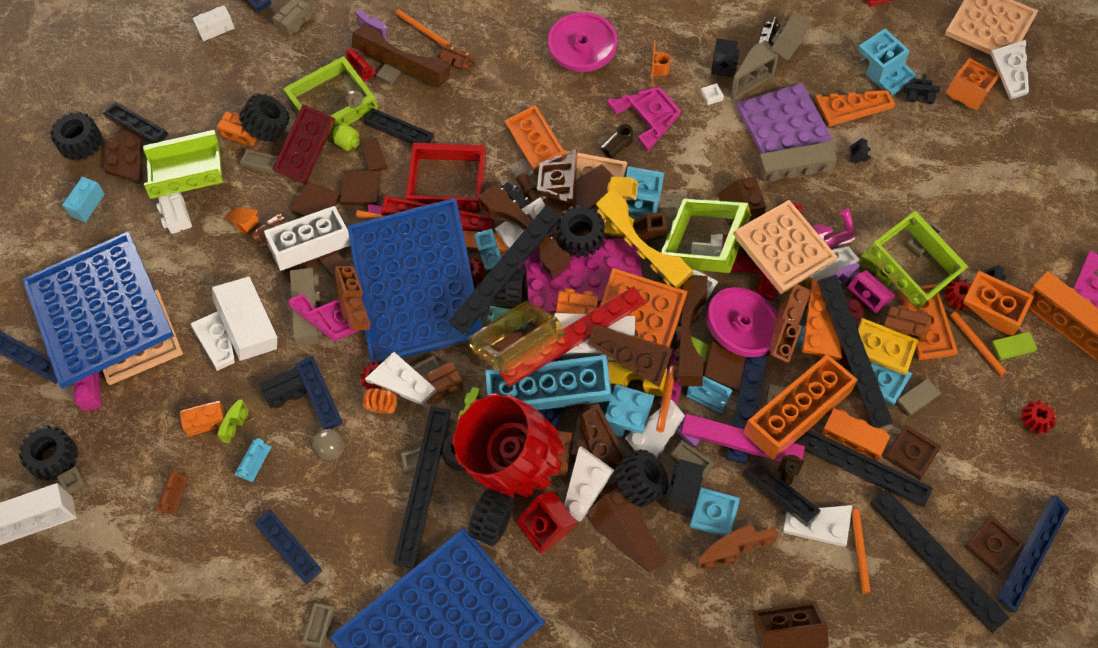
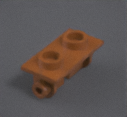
[437,44,475,70]
[251,214,286,247]
[156,470,188,515]

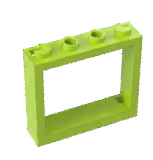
[283,56,378,135]
[661,199,751,273]
[865,210,968,309]

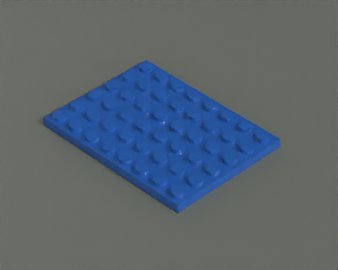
[348,198,485,364]
[23,232,174,389]
[330,528,545,648]

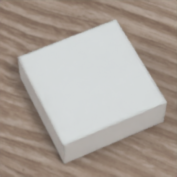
[700,83,724,105]

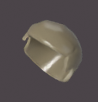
[312,428,345,461]

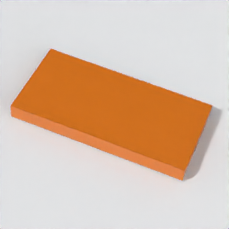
[505,105,566,173]
[898,284,958,361]

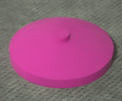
[548,12,617,72]
[706,287,777,357]

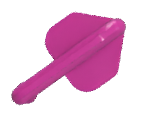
[812,208,856,249]

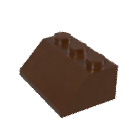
[753,602,829,648]

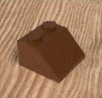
[718,176,766,225]

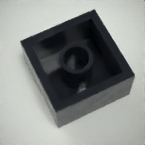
[665,459,705,517]

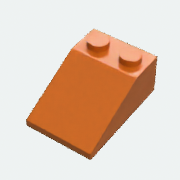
[945,58,1000,110]
[963,271,1034,336]

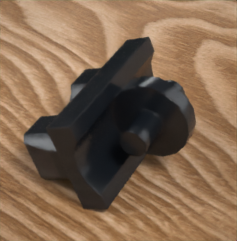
[904,74,940,104]

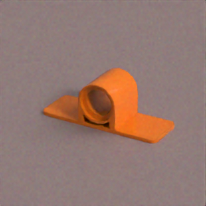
[651,40,671,88]
[223,207,259,235]

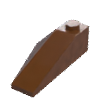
[587,487,666,572]

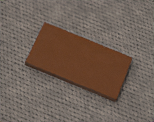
[543,164,614,216]

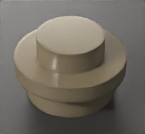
[346,90,363,108]

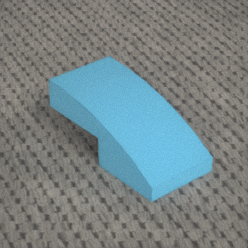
[474,229,502,273]

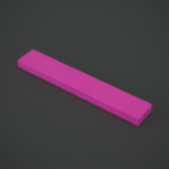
[681,414,805,462]

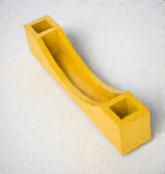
[596,188,694,288]

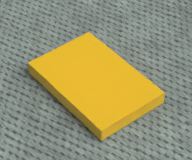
[858,318,918,375]

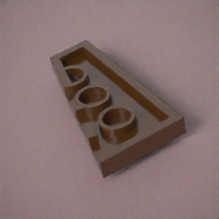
[588,323,672,388]
[579,404,626,496]

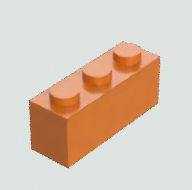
[821,408,891,461]

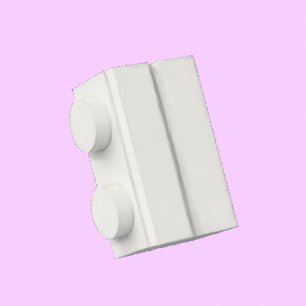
[193,5,235,41]
[156,192,192,234]

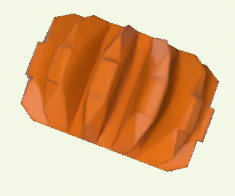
[363,388,397,414]

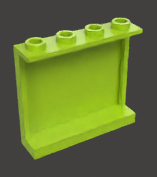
[144,130,223,199]

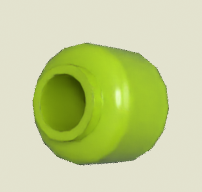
[332,124,360,151]

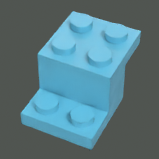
[858,29,917,96]
[626,166,665,219]
[600,384,655,438]

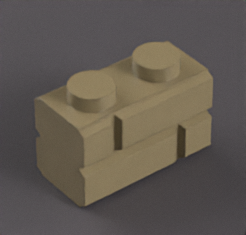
[272,0,312,37]

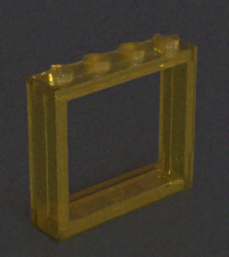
[468,300,566,374]

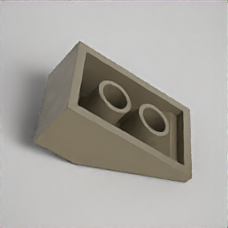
[731,40,779,100]

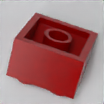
[516,491,577,554]

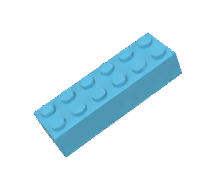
[486,355,613,410]

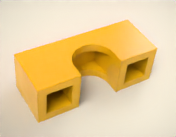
[604,177,638,237]
[608,361,668,396]

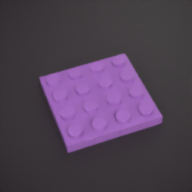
[736,83,832,154]

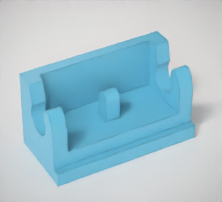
[686,376,732,415]

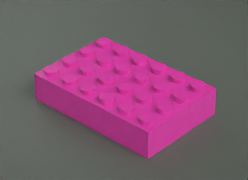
[526,238,642,323]

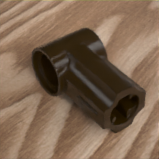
[601,124,633,159]

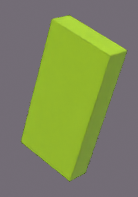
[991,331,1038,361]

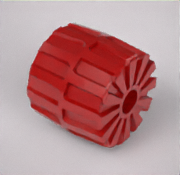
[452,393,563,498]

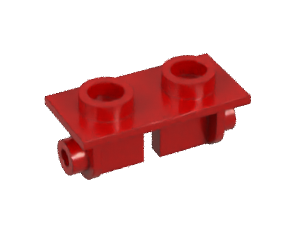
[346,49,377,82]

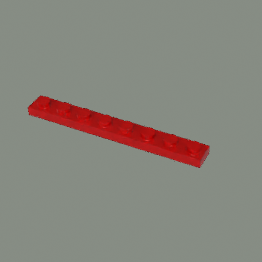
[498,286,645,387]

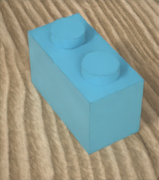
[62,177,105,223]

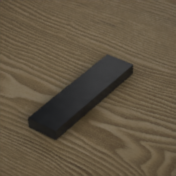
[103,102,169,144]
[364,108,434,145]
[743,459,821,527]

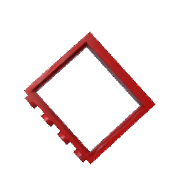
[406,143,486,211]

